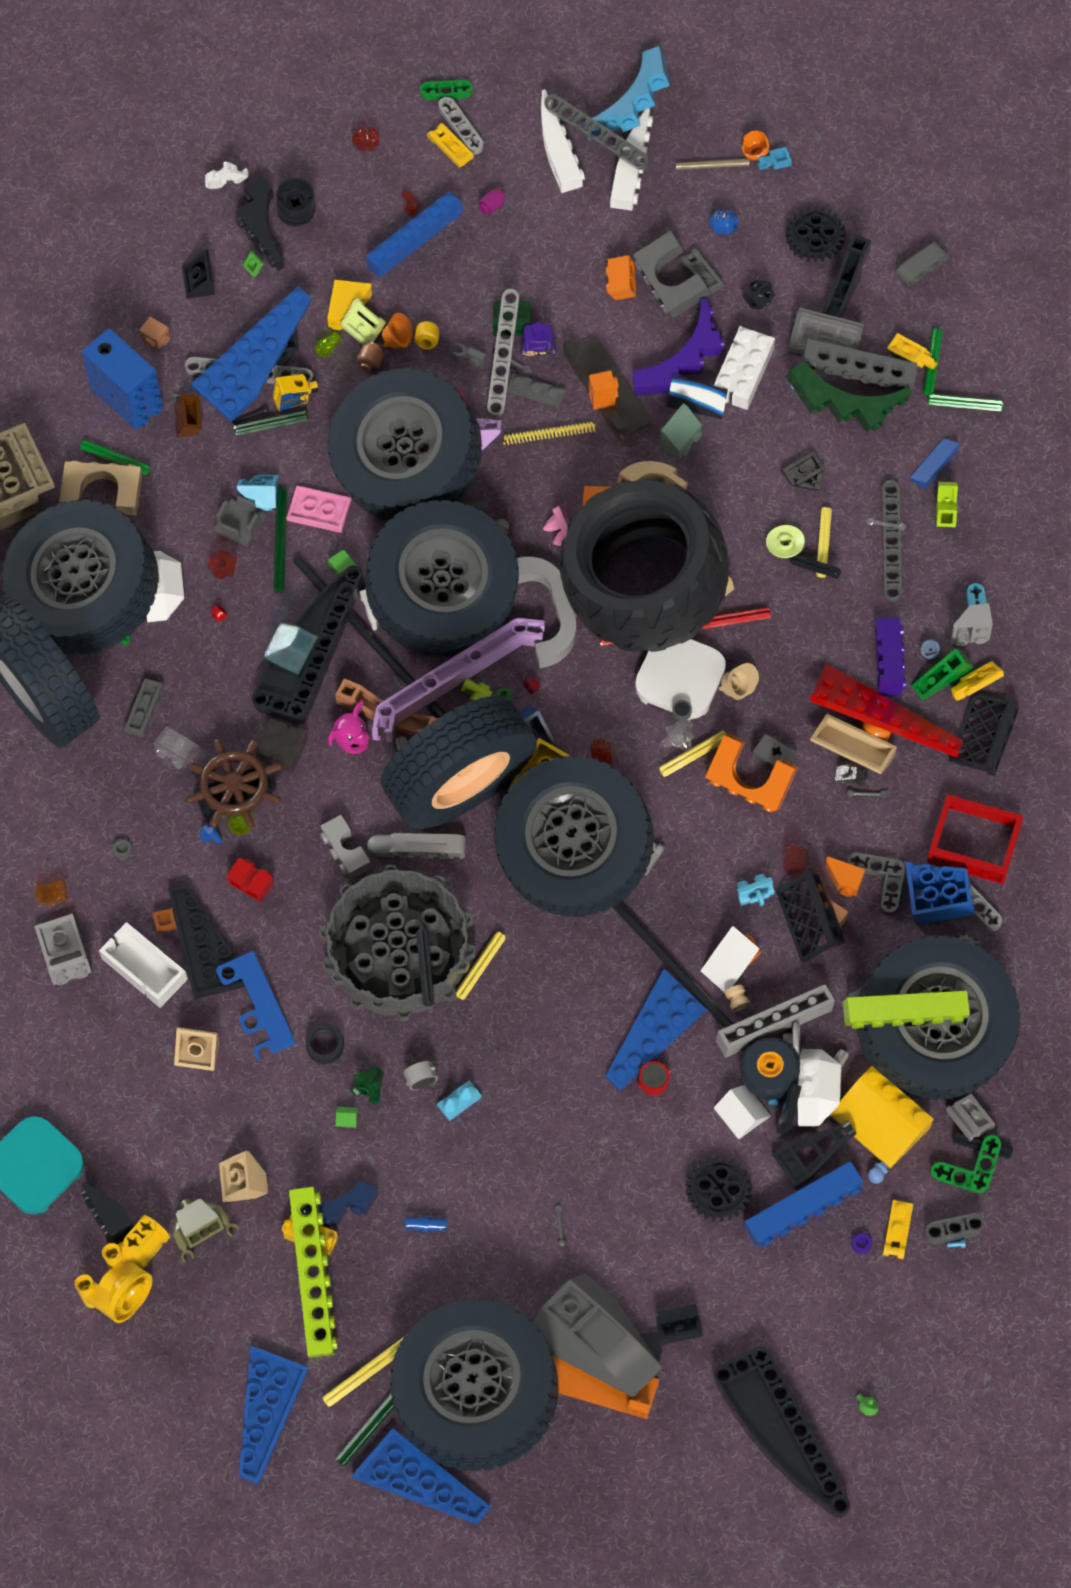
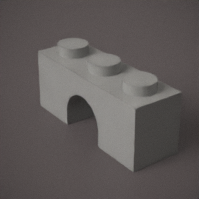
[319,815,371,880]

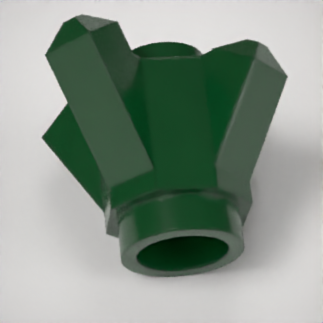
[350,1066,384,1105]

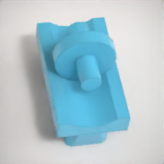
[737,874,775,906]

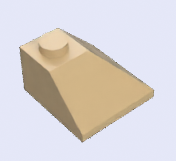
[219,1151,268,1202]

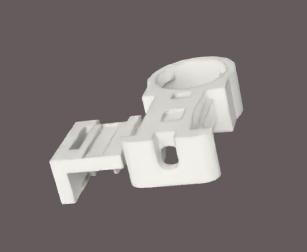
[205,162,248,189]

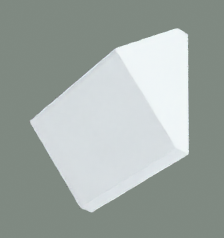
[714,1085,771,1139]

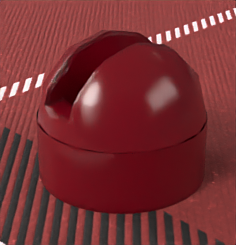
[523,677,540,694]

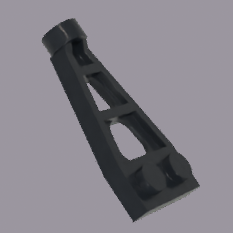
[772,1121,857,1189]

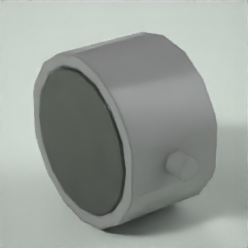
[404,1061,438,1091]

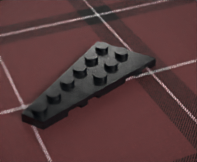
[168,884,245,1000]

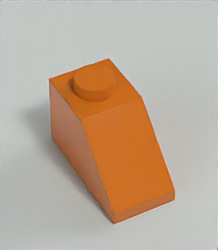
[825,856,865,897]

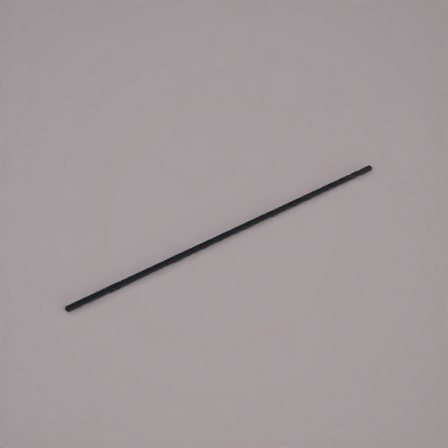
[293,556,746,1050]

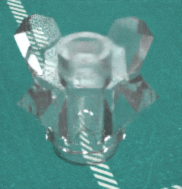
[661,720,694,752]

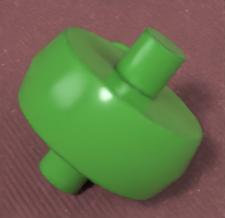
[856,1394,879,1416]

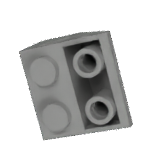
[950,603,993,646]

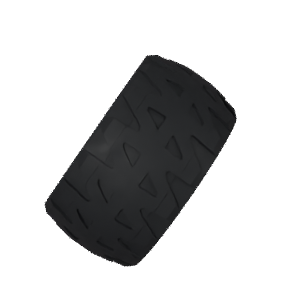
[560,479,729,652]

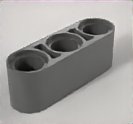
[896,242,949,287]
[925,1213,985,1245]

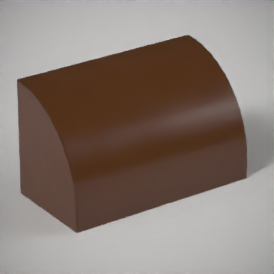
[174,394,202,438]

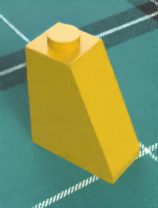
[327,280,372,330]

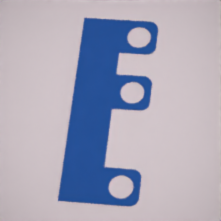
[216,951,296,1060]

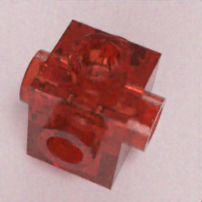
[207,550,237,579]

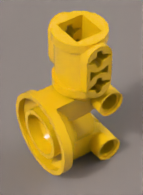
[75,1215,170,1323]

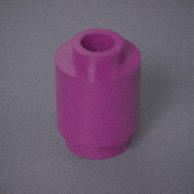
[478,188,506,215]

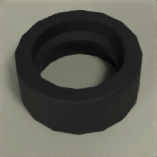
[305,1023,344,1064]

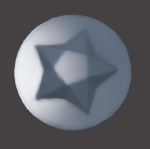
[921,640,941,659]

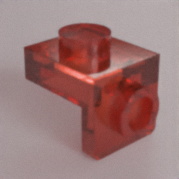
[589,739,613,767]

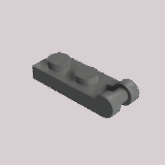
[679,248,723,294]

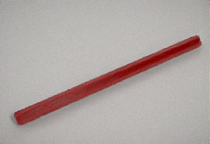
[599,607,771,646]

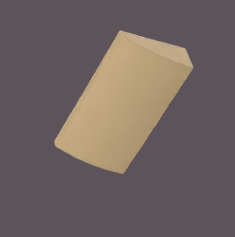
[810,714,897,774]

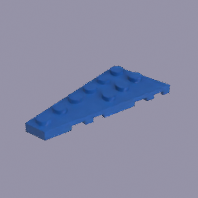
[239,1345,309,1485]
[352,1428,491,1525]

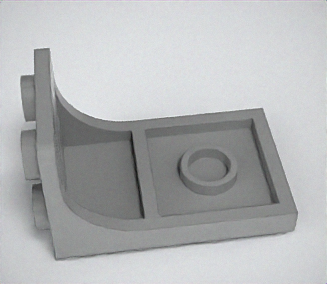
[34,914,92,985]

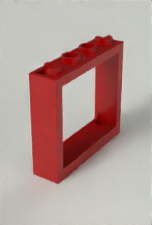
[927,794,1024,885]

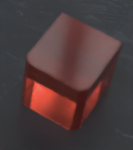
[783,844,809,875]

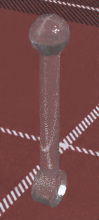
[866,518,906,531]

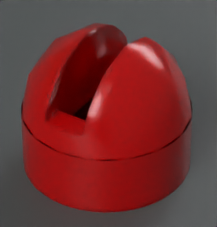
[211,604,228,622]

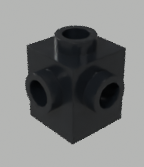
[742,280,776,310]

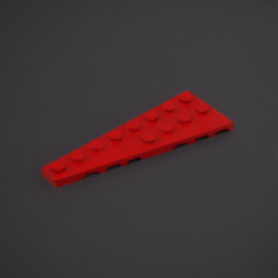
[810,664,963,757]

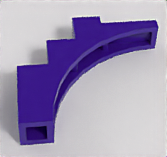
[633,299,724,396]

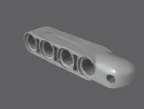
[367,833,466,859]

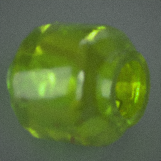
[227,811,255,835]

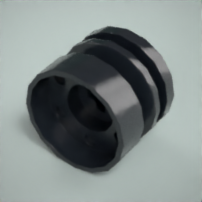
[276,178,316,227]

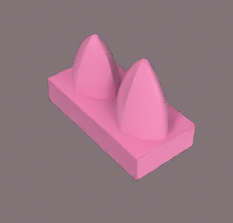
[543,506,570,546]

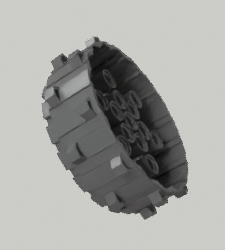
[319,865,476,1022]

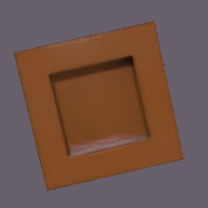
[153,908,177,933]

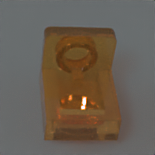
[35,879,68,906]

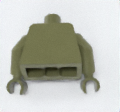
[173,1199,239,1263]

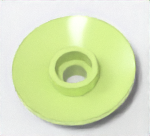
[766,525,805,558]

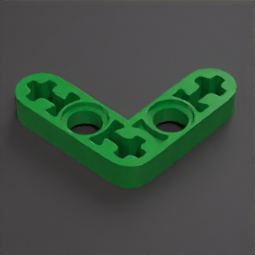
[931,1135,1001,1193]

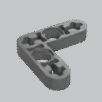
[847,853,905,915]

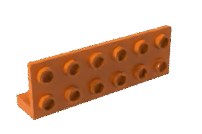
[552,1353,659,1419]

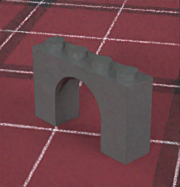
[633,231,711,318]

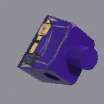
[520,322,556,356]

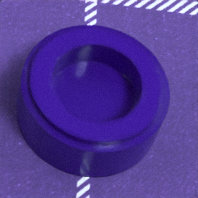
[851,1233,872,1254]

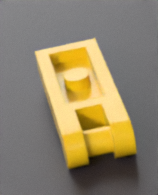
[427,123,474,168]
[883,1200,913,1259]

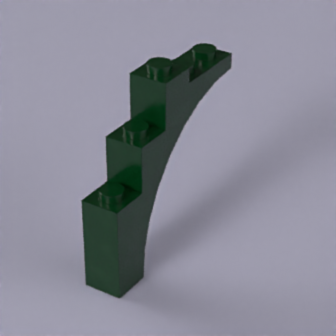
[786,361,912,432]

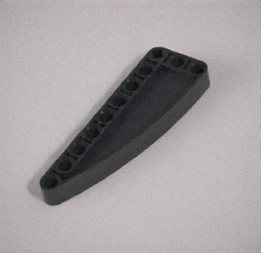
[252,565,364,725]
[714,1346,850,1518]

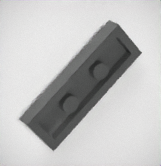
[507,373,566,408]
[124,678,163,737]

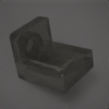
[835,762,868,787]

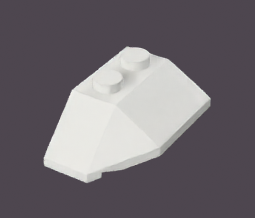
[147,551,184,622]
[798,1049,841,1126]

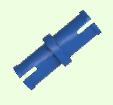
[405,1216,447,1233]

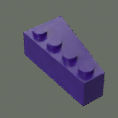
[875,618,906,696]

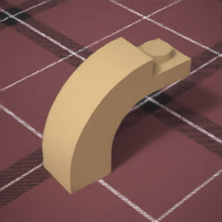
[618,461,687,490]

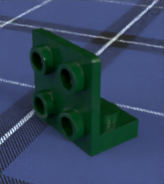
[492,301,530,336]

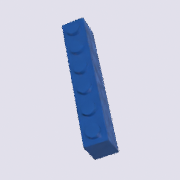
[366,191,462,278]
[744,1161,864,1247]

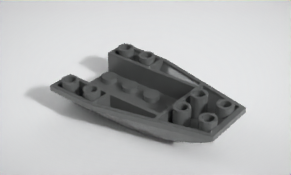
[533,1273,662,1398]

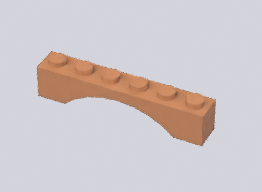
[335,678,437,737]

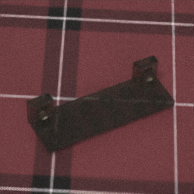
[563,336,651,440]

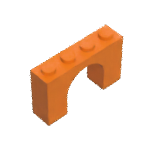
[705,733,799,812]

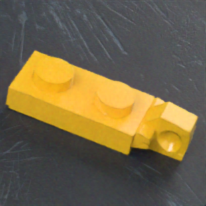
[887,333,937,370]
[951,661,1004,701]

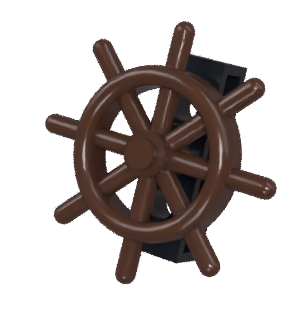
[185,739,282,828]

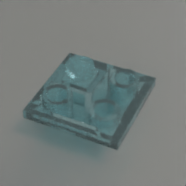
[263,623,317,675]

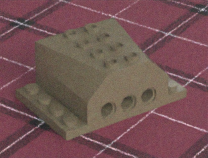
[0,423,55,530]

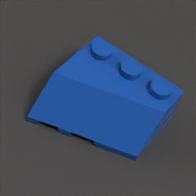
[906,862,976,925]

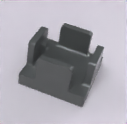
[213,496,265,547]

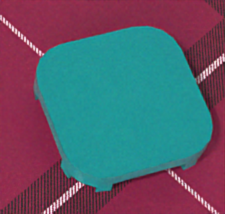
[0,1116,84,1214]

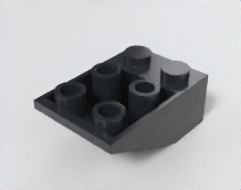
[80,1182,134,1245]

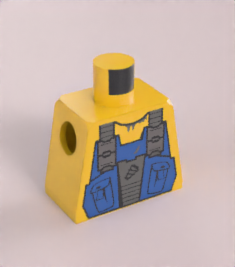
[273,374,318,412]

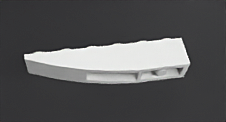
[541,90,585,193]
[611,108,653,210]

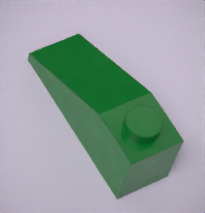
[911,649,974,701]

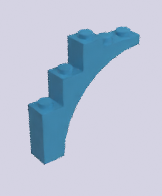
[582,46,670,140]

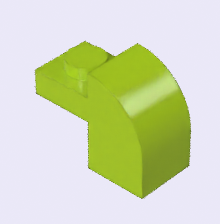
[936,482,958,527]

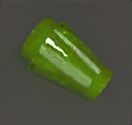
[314,332,342,358]

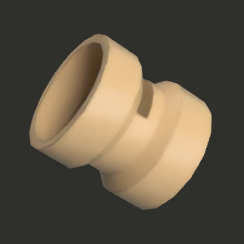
[725,985,751,1012]

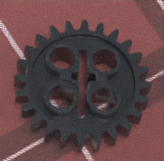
[785,206,846,263]
[686,1156,753,1223]

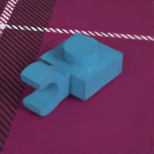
[757,147,792,170]

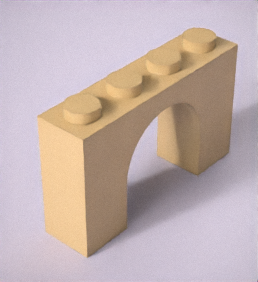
[59,461,142,515]

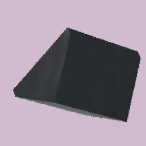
[182,249,215,299]

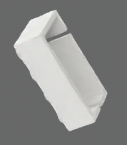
[714,326,775,410]
[99,922,188,1008]

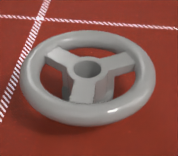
[783,1021,801,1059]

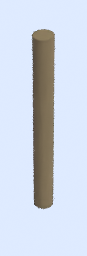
[676,159,749,170]

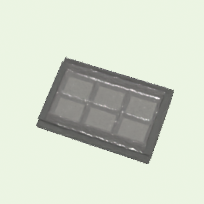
[788,308,865,364]

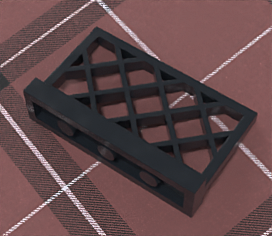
[949,693,1019,777]
[776,869,845,963]

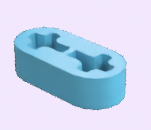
[967,583,986,607]

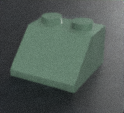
[661,403,702,460]

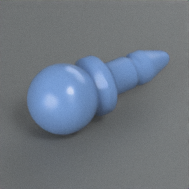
[868,1162,888,1184]

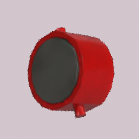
[637,1062,671,1096]

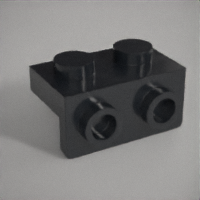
[655,1304,703,1345]

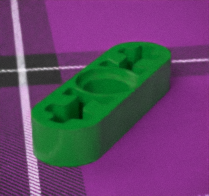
[420,80,473,100]

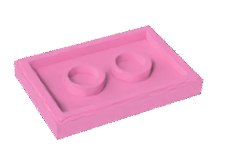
[286,486,352,533]

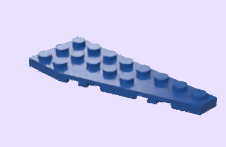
[191,286,312,422]

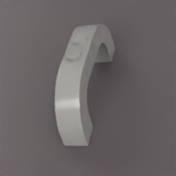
[517,557,577,668]

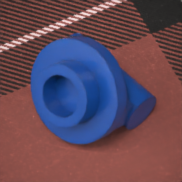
[200,823,222,844]

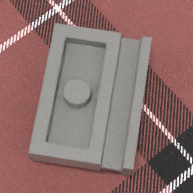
[946,1094,995,1141]

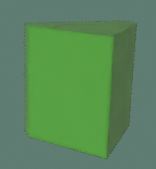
[336,1107,358,1128]

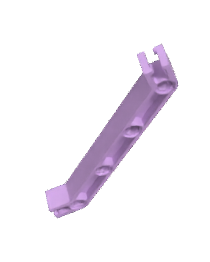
[372,618,545,742]

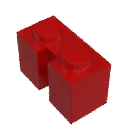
[226,857,274,902]

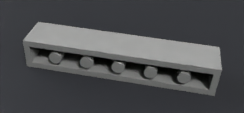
[716,985,835,1058]

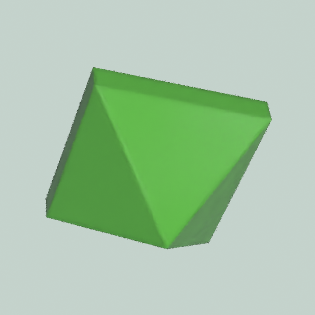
[243,251,264,277]

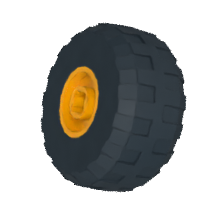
[740,1037,801,1100]

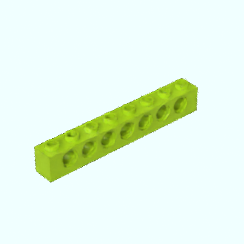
[289,1187,338,1358]

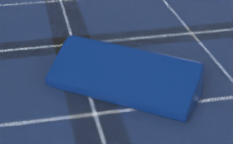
[910,438,960,489]

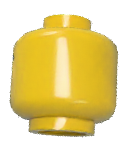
[414,321,440,349]

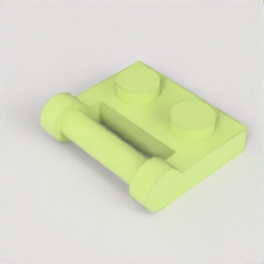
[340,298,386,345]

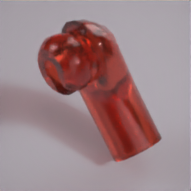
[401,190,418,215]

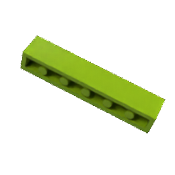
[843,991,970,1029]

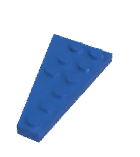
[606,969,707,1091]

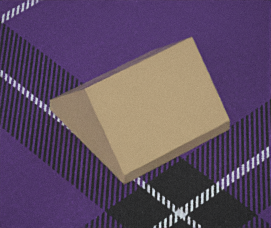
[174,1027,220,1071]

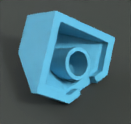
[237,475,278,511]

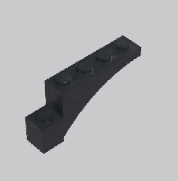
[235,176,284,271]
[815,234,871,337]

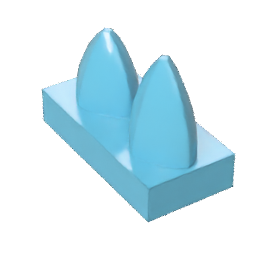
[437,1081,482,1121]

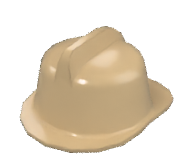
[719,663,759,700]

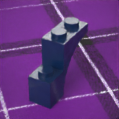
[302,1180,378,1228]

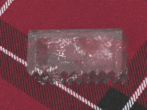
[153,726,200,770]

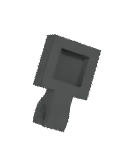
[453,344,487,369]

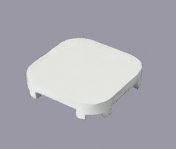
[635,639,726,720]

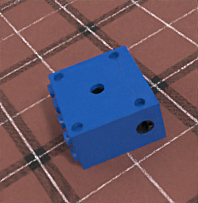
[81,328,163,430]

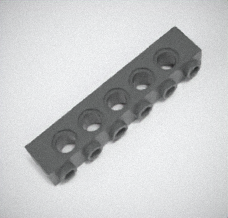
[801,338,918,391]

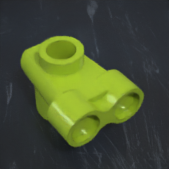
[461,678,492,701]

